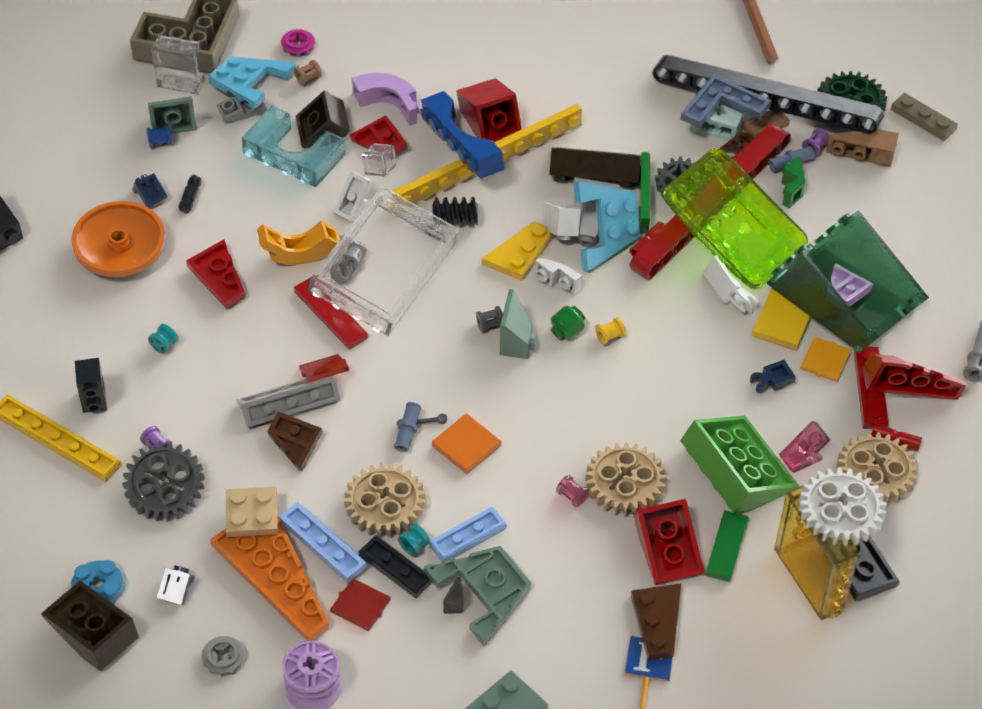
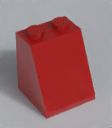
[456,78,522,142]

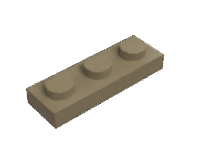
[891,92,958,141]

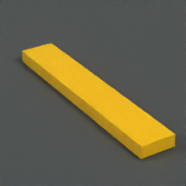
[0,394,122,482]

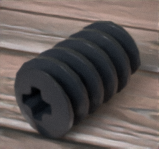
[432,197,478,226]

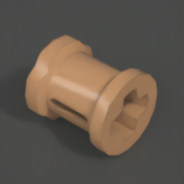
[294,60,322,86]

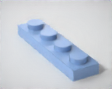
[279,502,367,583]

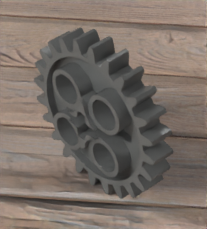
[122,441,205,522]

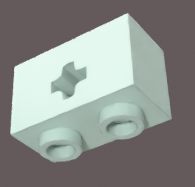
[693,103,744,141]

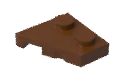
[267,411,323,472]

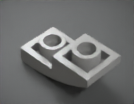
[217,95,268,122]

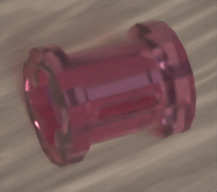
[556,475,589,507]

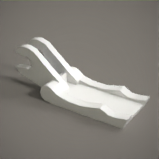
[703,255,758,313]

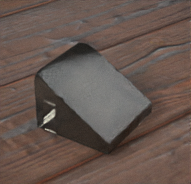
[443,577,463,614]

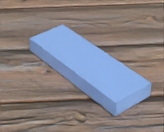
[429,507,506,563]

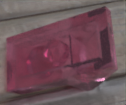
[779,421,831,473]

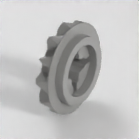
[202,636,245,676]

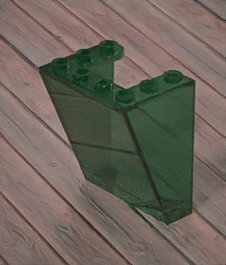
[766,210,929,353]

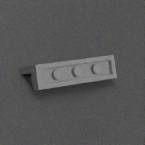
[237,372,340,427]

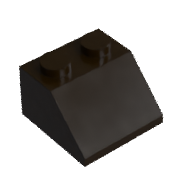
[295,90,350,149]

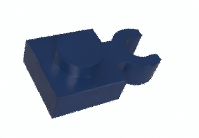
[750,360,796,392]

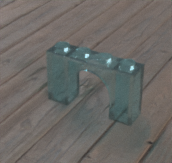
[241,106,346,187]

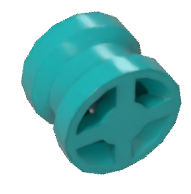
[148,324,178,354]
[398,524,430,557]

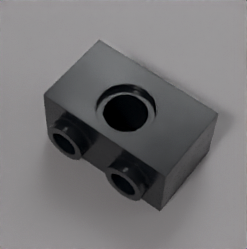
[74,358,107,413]

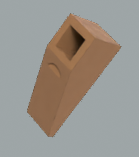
[826,129,899,167]

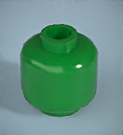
[550,305,586,340]

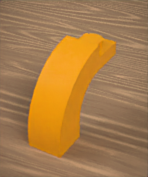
[257,221,341,265]

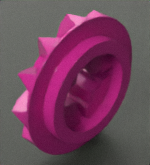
[281,29,315,57]

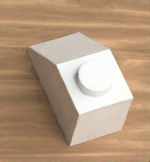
[543,202,581,240]

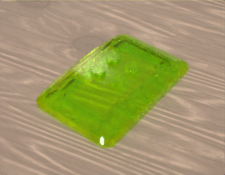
[663,148,808,289]

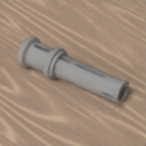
[963,321,982,382]

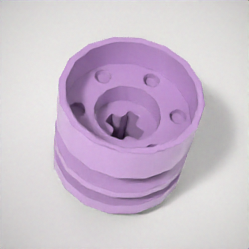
[283,641,341,709]

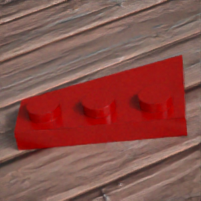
[186,239,245,308]

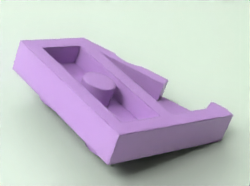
[826,264,873,309]

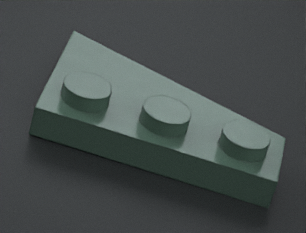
[465,670,548,709]

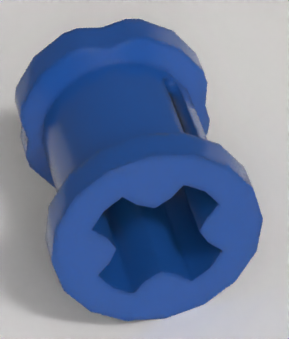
[147,125,172,148]

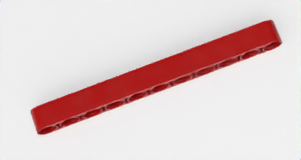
[629,123,791,280]

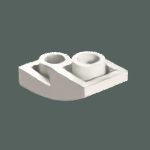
[535,258,582,295]

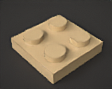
[226,486,278,537]

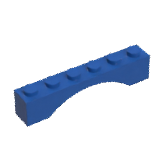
[420,91,505,179]

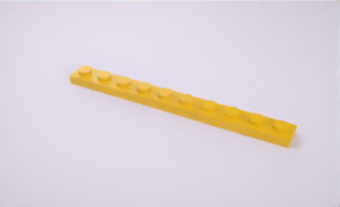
[391,104,582,212]

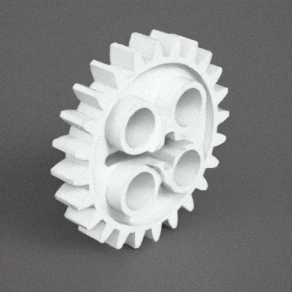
[798,467,887,546]

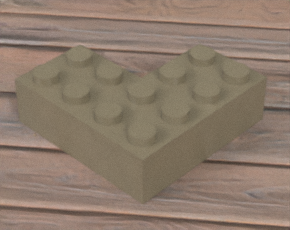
[130,0,239,73]

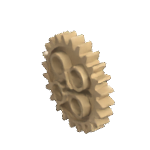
[836,432,919,504]
[585,442,667,515]
[344,463,426,537]

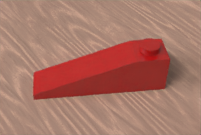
[863,354,966,400]

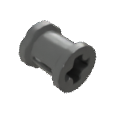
[476,306,503,332]

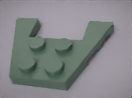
[424,546,531,646]

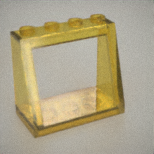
[774,485,859,621]

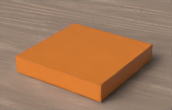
[432,413,501,474]

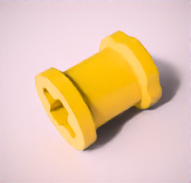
[595,317,626,345]

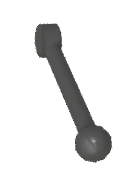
[397,414,447,426]

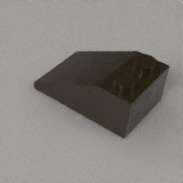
[41,580,139,671]

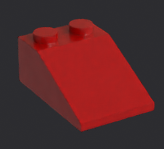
[633,498,705,585]

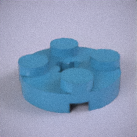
[71,560,124,604]

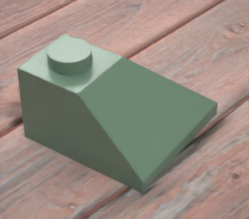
[148,96,197,134]
[500,289,536,359]

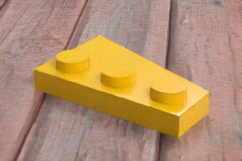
[482,221,554,281]

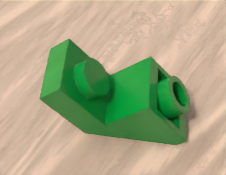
[781,156,806,209]

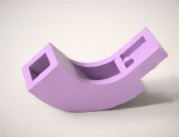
[352,73,419,126]

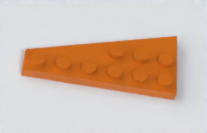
[210,516,329,641]

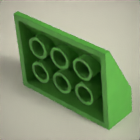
[680,415,799,513]

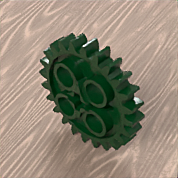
[817,71,888,112]

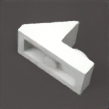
[333,171,373,222]

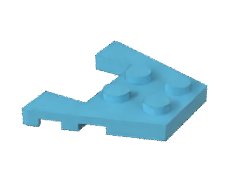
[208,56,296,109]
[573,181,641,271]

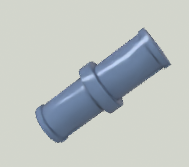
[768,146,814,172]
[394,402,421,452]

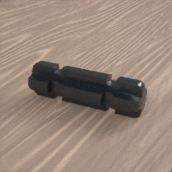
[178,174,202,213]

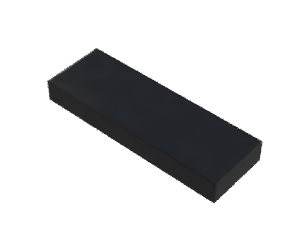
[358,535,432,598]

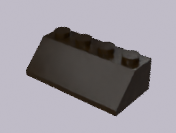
[549,147,641,187]

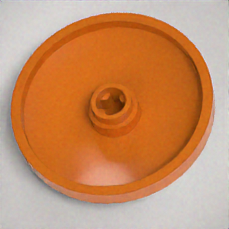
[72,201,165,277]

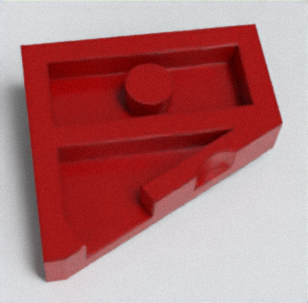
[350,115,408,158]

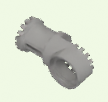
[330,241,367,283]

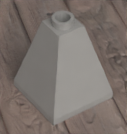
[574,177,620,247]

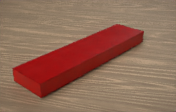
[294,276,368,350]

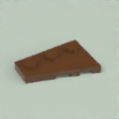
[631,583,681,661]

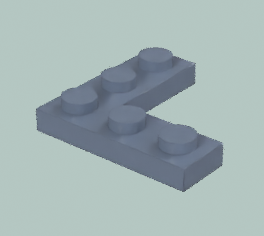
[680,74,771,128]

